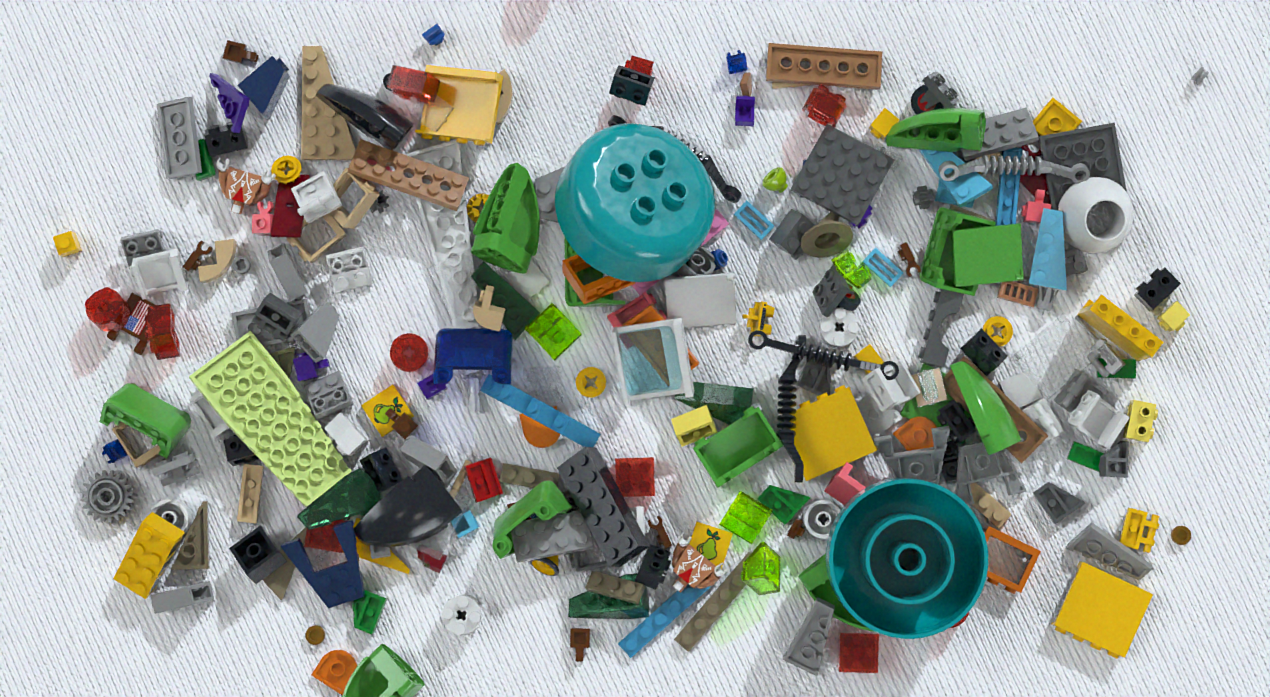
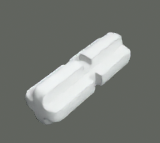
[468,378,481,411]

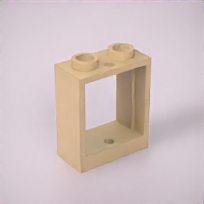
[330,168,380,229]
[286,213,347,263]
[112,422,160,468]

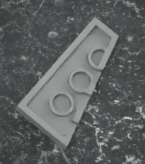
[1066,522,1152,581]
[783,597,835,676]

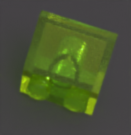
[525,303,582,361]
[741,542,781,596]

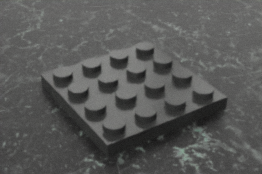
[1039,122,1127,210]
[790,124,894,226]

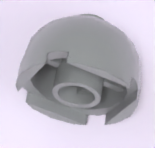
[677,246,716,277]

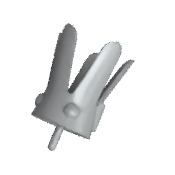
[1037,286,1059,315]

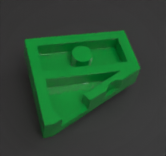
[757,485,810,525]
[352,589,388,635]

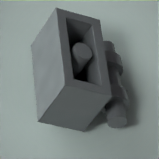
[769,209,815,260]
[252,293,303,342]

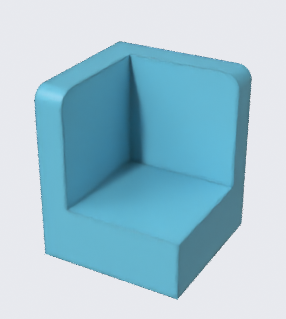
[451,510,480,538]

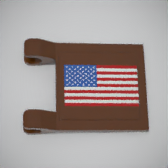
[107,292,166,355]

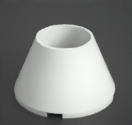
[1058,177,1134,253]

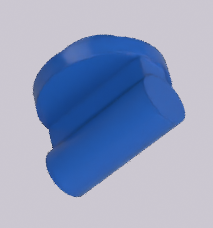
[422,23,445,46]
[711,249,728,271]

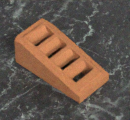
[997,281,1039,308]

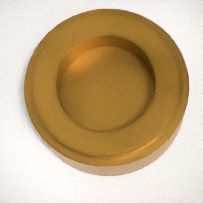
[1171,526,1191,545]
[305,625,325,645]

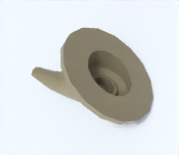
[800,212,853,258]

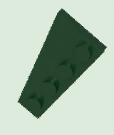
[471,261,540,341]

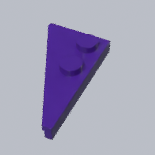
[209,73,250,133]

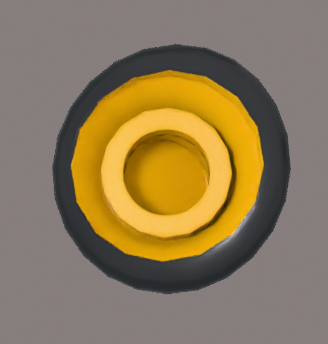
[530,555,559,576]

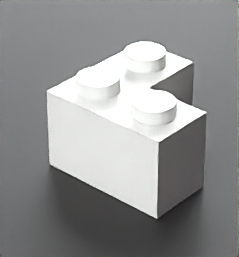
[324,412,369,456]

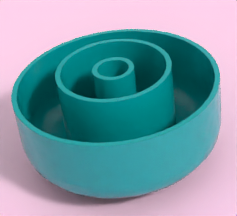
[555,123,715,282]
[826,478,988,639]

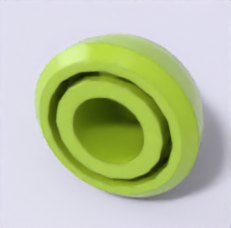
[762,167,788,193]

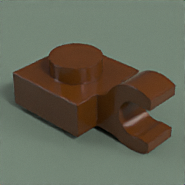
[222,40,259,64]
[183,240,213,273]
[897,242,921,277]
[385,407,418,439]
[648,516,672,549]
[786,519,806,539]
[570,628,590,662]

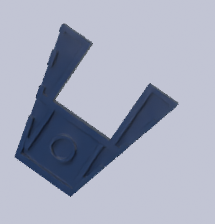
[281,519,365,609]

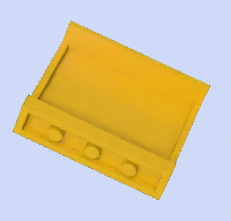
[415,65,503,146]
[1077,294,1164,361]
[791,385,878,481]
[1051,561,1153,659]

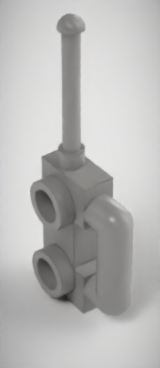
[1019,248,1088,283]
[1075,315,1125,377]

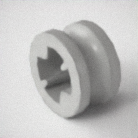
[1191,66,1209,85]
[232,256,251,274]

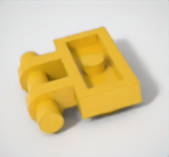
[1119,507,1160,553]

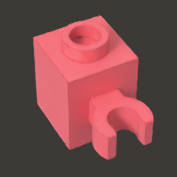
[1021,189,1051,224]
[252,201,274,236]

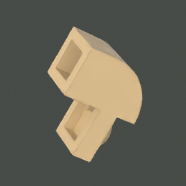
[473,285,505,331]

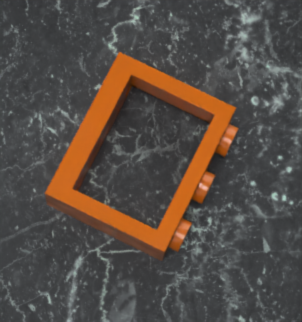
[562,254,635,304]
[983,526,1041,594]

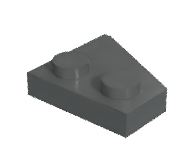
[796,358,831,396]
[1099,441,1129,478]
[1032,482,1086,524]

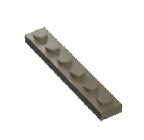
[674,552,763,652]

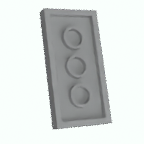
[157,97,202,179]
[960,107,1039,161]
[231,299,310,346]
[511,511,593,563]

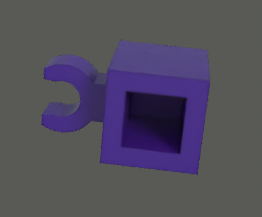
[293,352,330,382]
[417,372,449,400]

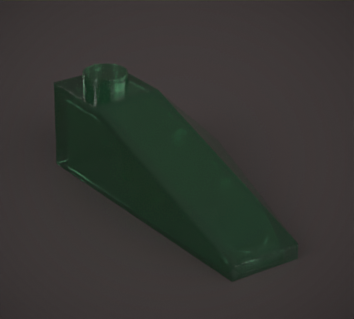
[674,382,754,425]
[297,467,381,530]
[568,573,649,619]

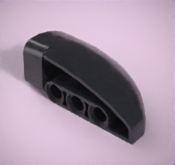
[316,84,414,151]
[353,465,463,547]

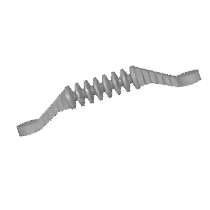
[939,155,1090,184]

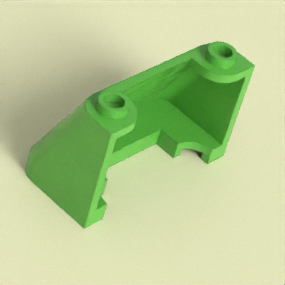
[919,207,996,296]
[99,383,191,459]
[693,406,783,488]
[492,481,572,559]

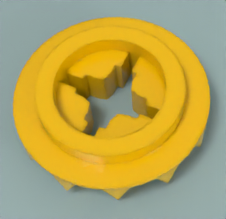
[271,155,302,184]
[466,193,489,223]
[983,316,1013,347]
[576,367,606,398]

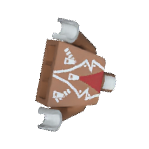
[216,158,276,215]
[672,532,729,593]

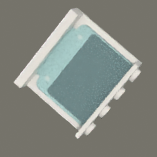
[609,318,695,406]

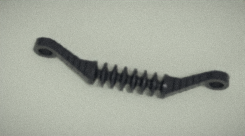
[608,115,742,203]
[748,330,899,380]
[776,335,806,483]

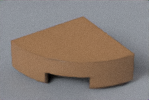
[740,72,752,97]

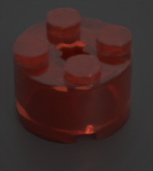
[802,85,847,127]
[85,287,131,332]
[390,333,430,373]

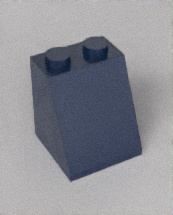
[237,55,290,120]

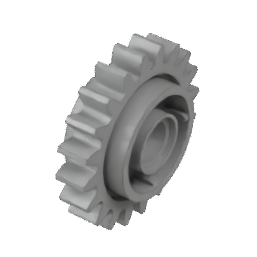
[80,470,135,523]

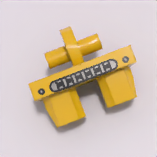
[742,301,775,337]

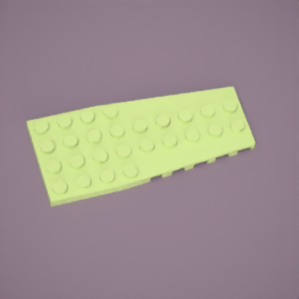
[189,331,352,507]

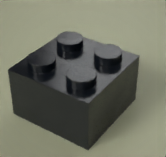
[229,525,287,584]

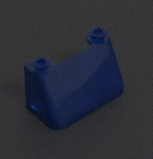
[433,328,513,384]

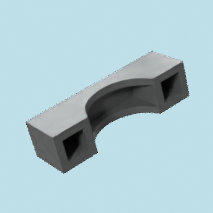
[918,289,964,369]

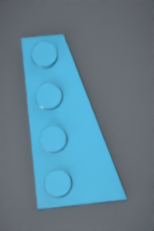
[919,149,993,208]
[1029,208,1067,291]

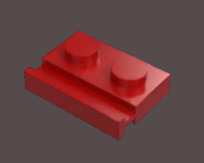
[464,457,503,503]

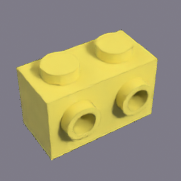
[1122,400,1158,442]
[671,405,718,447]

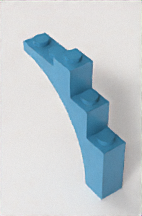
[480,374,601,447]

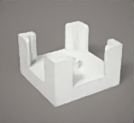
[857,393,903,440]

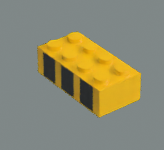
[113,512,185,599]

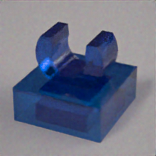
[726,50,748,75]
[102,439,128,464]

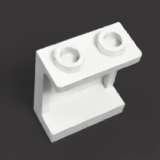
[129,248,188,300]
[862,360,920,411]
[189,390,231,439]
[1067,390,1130,450]

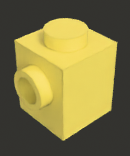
[1157,301,1190,332]

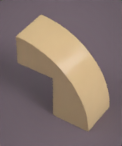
[496,69,513,125]
[198,239,237,283]

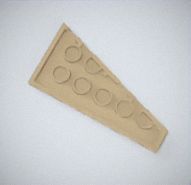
[301,46,356,160]

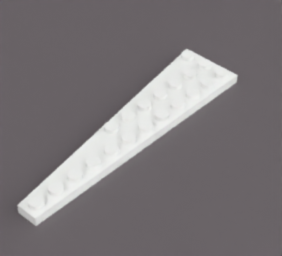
[404,139,486,375]

